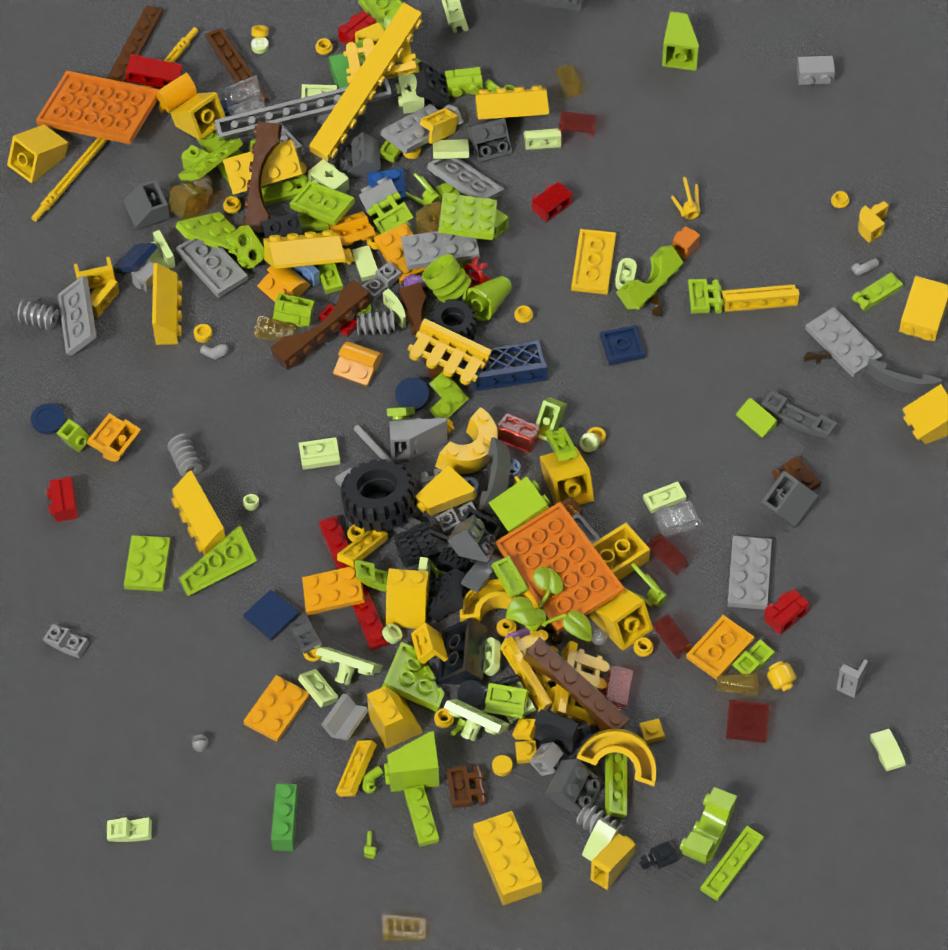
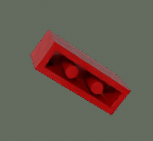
[126,54,182,88]

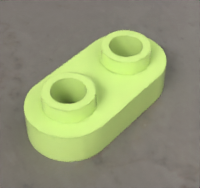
[615,258,637,290]
[483,637,501,676]

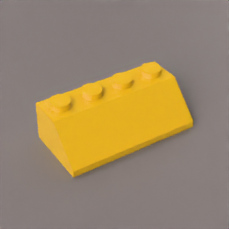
[475,85,549,120]
[264,230,345,269]
[152,263,182,345]
[171,470,225,555]

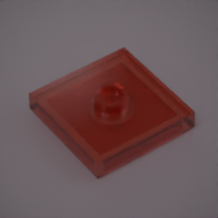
[726,700,770,743]

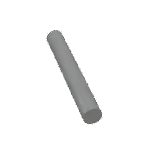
[353,425,393,462]

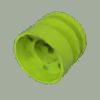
[422,254,471,303]

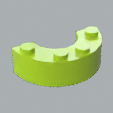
[680,787,737,865]

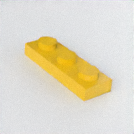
[337,530,388,567]
[335,740,377,797]

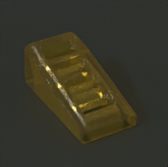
[555,64,582,98]
[254,315,295,341]
[716,673,759,696]
[383,915,426,940]

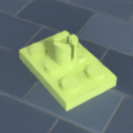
[316,647,383,685]
[444,699,510,741]

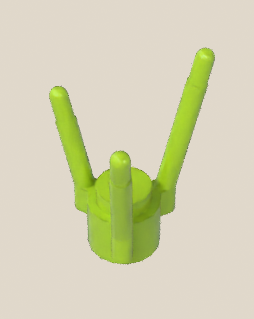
[406,173,441,207]
[630,563,668,607]

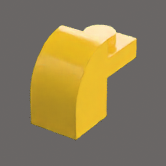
[858,201,889,243]

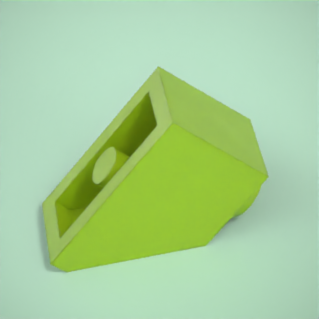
[532,397,567,441]

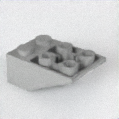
[389,417,448,461]

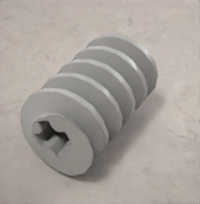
[17,299,59,331]
[357,311,395,336]
[168,434,203,477]
[576,803,623,836]

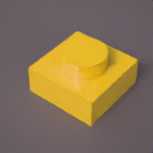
[512,718,536,741]
[639,719,665,744]
[515,741,536,764]

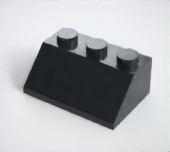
[438,618,487,685]

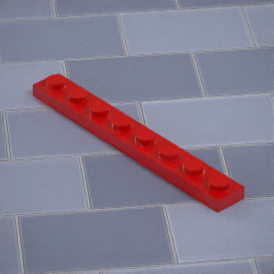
[318,516,389,651]

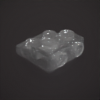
[224,75,266,116]

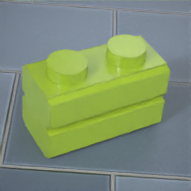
[445,67,483,97]
[273,293,315,327]

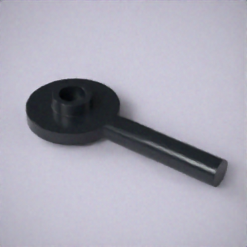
[457,674,520,707]

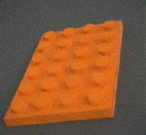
[36,71,160,145]
[494,502,625,633]

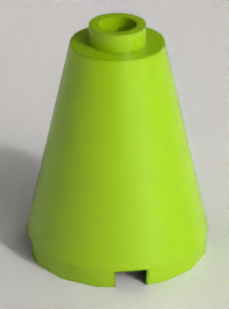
[463,276,512,322]

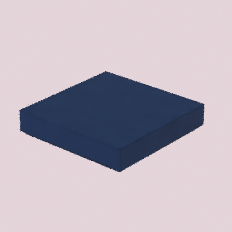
[113,243,158,273]
[600,325,645,365]
[243,590,299,641]

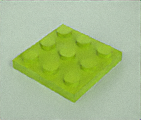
[438,193,497,240]

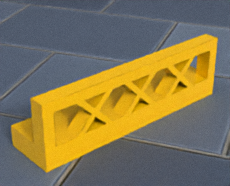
[722,285,799,312]

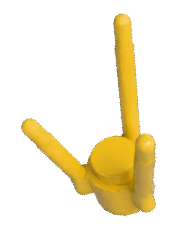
[671,177,701,220]

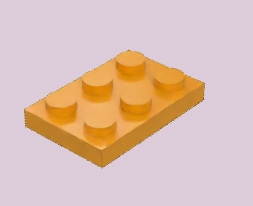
[374,223,426,284]
[302,566,365,615]
[686,615,755,681]
[244,675,310,742]

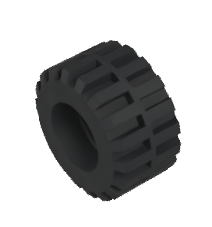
[430,299,477,340]

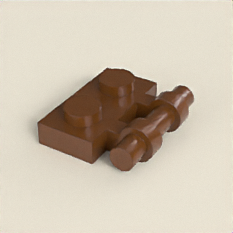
[771,456,821,491]
[446,765,487,809]

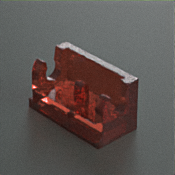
[558,111,596,137]
[497,413,540,453]
[646,533,689,575]
[652,614,692,659]
[604,665,633,711]

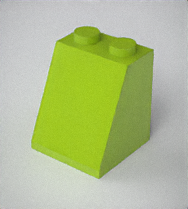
[662,12,699,71]
[489,477,551,533]
[384,731,439,792]

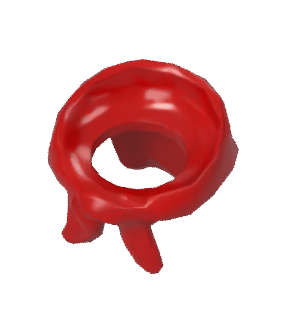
[463,257,490,288]

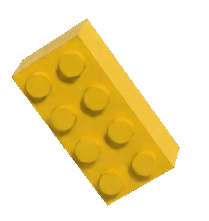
[223,139,304,195]
[592,523,650,580]
[473,811,542,905]

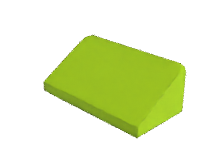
[736,398,777,438]

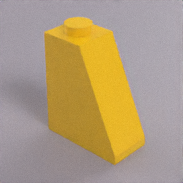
[415,465,477,516]
[590,833,636,890]

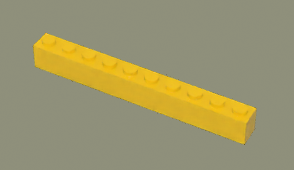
[309,2,423,162]

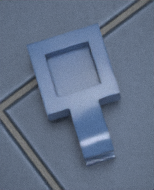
[291,265,320,287]

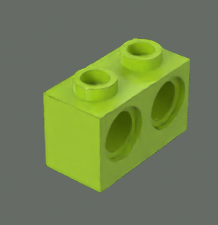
[225,225,264,268]

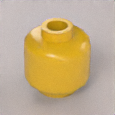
[767,661,797,692]

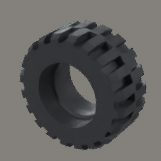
[341,459,416,532]

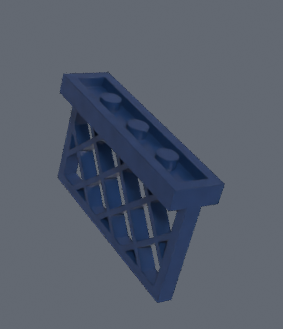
[472,341,548,391]

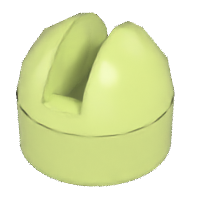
[243,494,259,511]

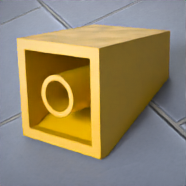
[170,92,226,140]
[7,124,68,183]
[899,276,948,342]
[902,384,948,445]
[540,446,594,509]
[386,568,429,629]
[589,586,653,651]
[367,686,423,749]

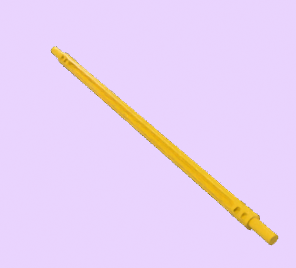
[31,27,199,222]

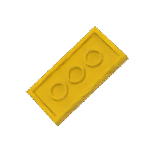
[571,229,616,295]

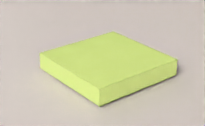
[433,139,469,159]

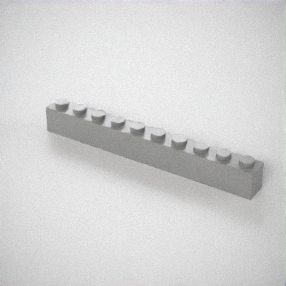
[214,77,391,141]

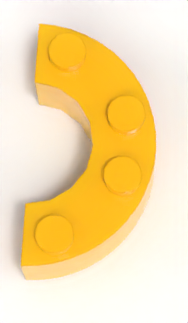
[435,407,498,474]
[460,579,538,623]
[577,729,656,786]

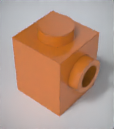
[672,226,700,260]

